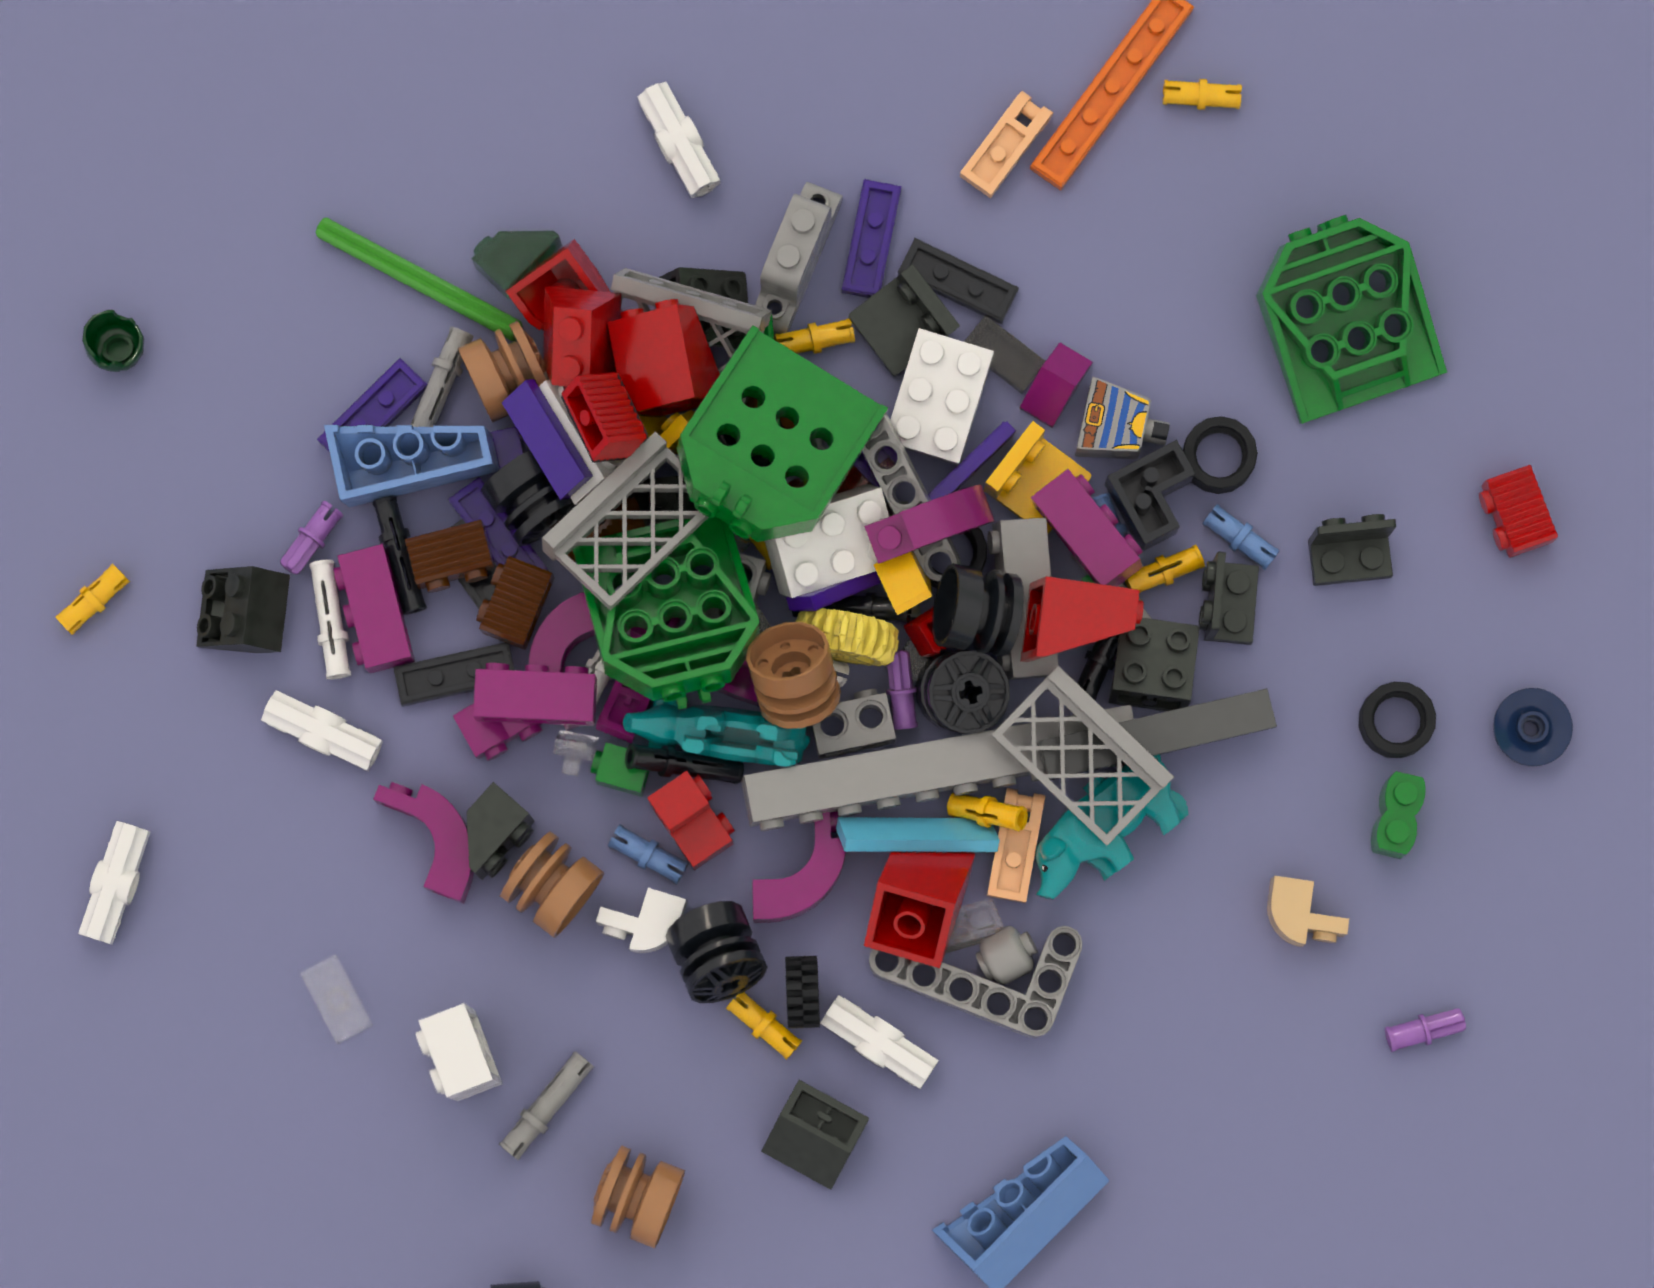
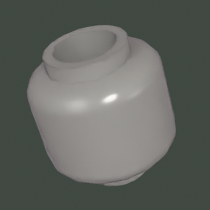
[976,926,1038,985]

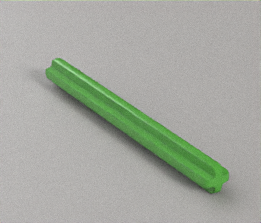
[315,218,523,341]

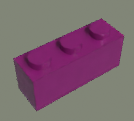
[1031,469,1143,587]
[333,544,415,674]
[473,663,597,726]

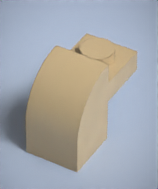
[1267,876,1349,947]

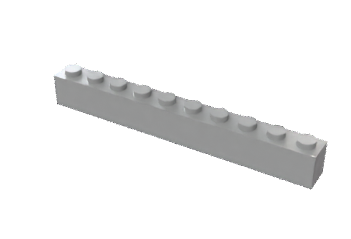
[741,705,1134,831]

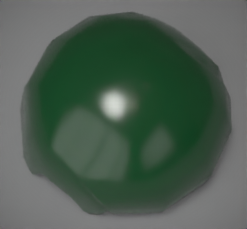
[82,310,144,372]

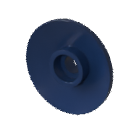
[1493,688,1573,766]

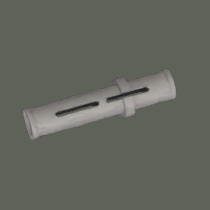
[410,327,474,427]
[499,1051,594,1161]

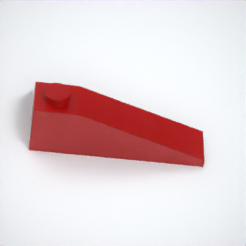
[505,239,623,331]

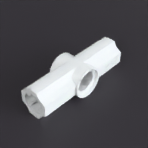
[637,82,721,198]
[261,690,383,772]
[78,821,151,945]
[820,995,939,1089]

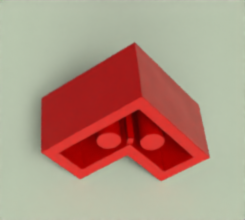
[647,771,735,871]

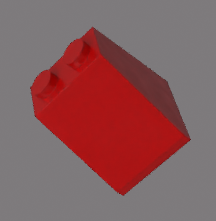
[543,286,621,386]
[607,299,720,418]
[1020,576,1144,662]
[864,852,975,968]

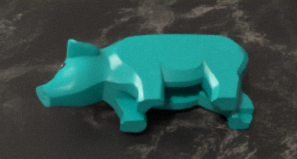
[623,699,811,767]
[1035,755,1189,900]

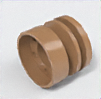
[457,320,549,423]
[746,622,841,729]
[500,831,605,938]
[591,1145,686,1248]

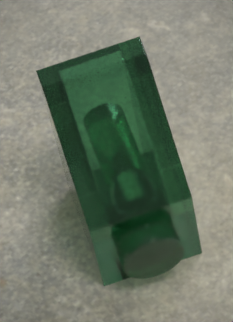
[472,231,562,299]

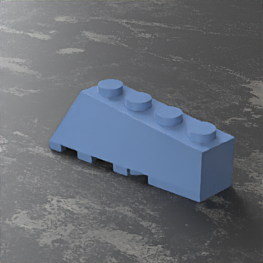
[324,425,500,507]
[932,1136,1110,1288]

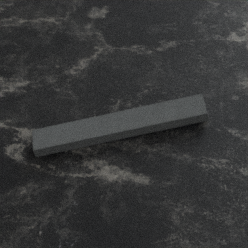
[1038,688,1277,780]

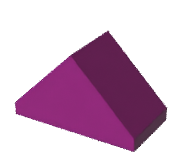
[1020,343,1093,428]

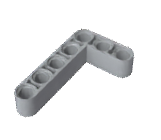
[810,413,961,581]
[869,926,1083,1038]

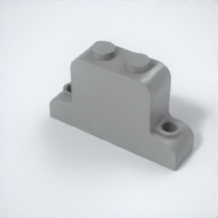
[755,182,843,334]

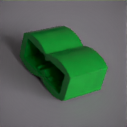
[1371,771,1426,859]

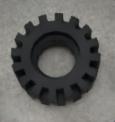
[785,956,820,1029]

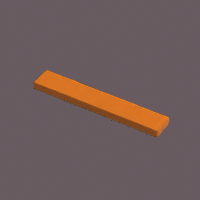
[1030,0,1194,191]

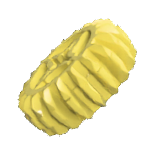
[796,608,899,666]

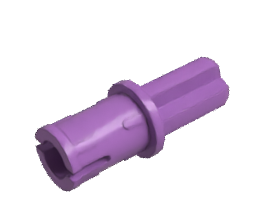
[280,501,343,575]
[886,650,918,730]
[1384,1009,1466,1052]

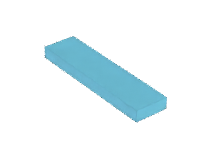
[836,817,1000,852]

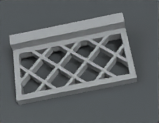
[611,268,772,404]
[542,431,709,611]
[991,666,1174,845]

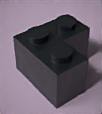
[1104,440,1195,551]

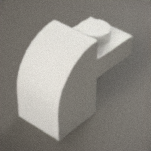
[596,888,687,953]

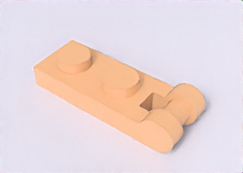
[959,91,1054,198]
[987,788,1045,903]

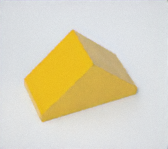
[874,551,932,615]

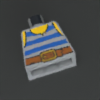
[1075,377,1170,459]

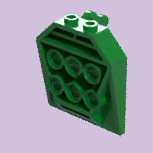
[1256,215,1447,424]
[677,325,888,542]
[573,516,760,710]

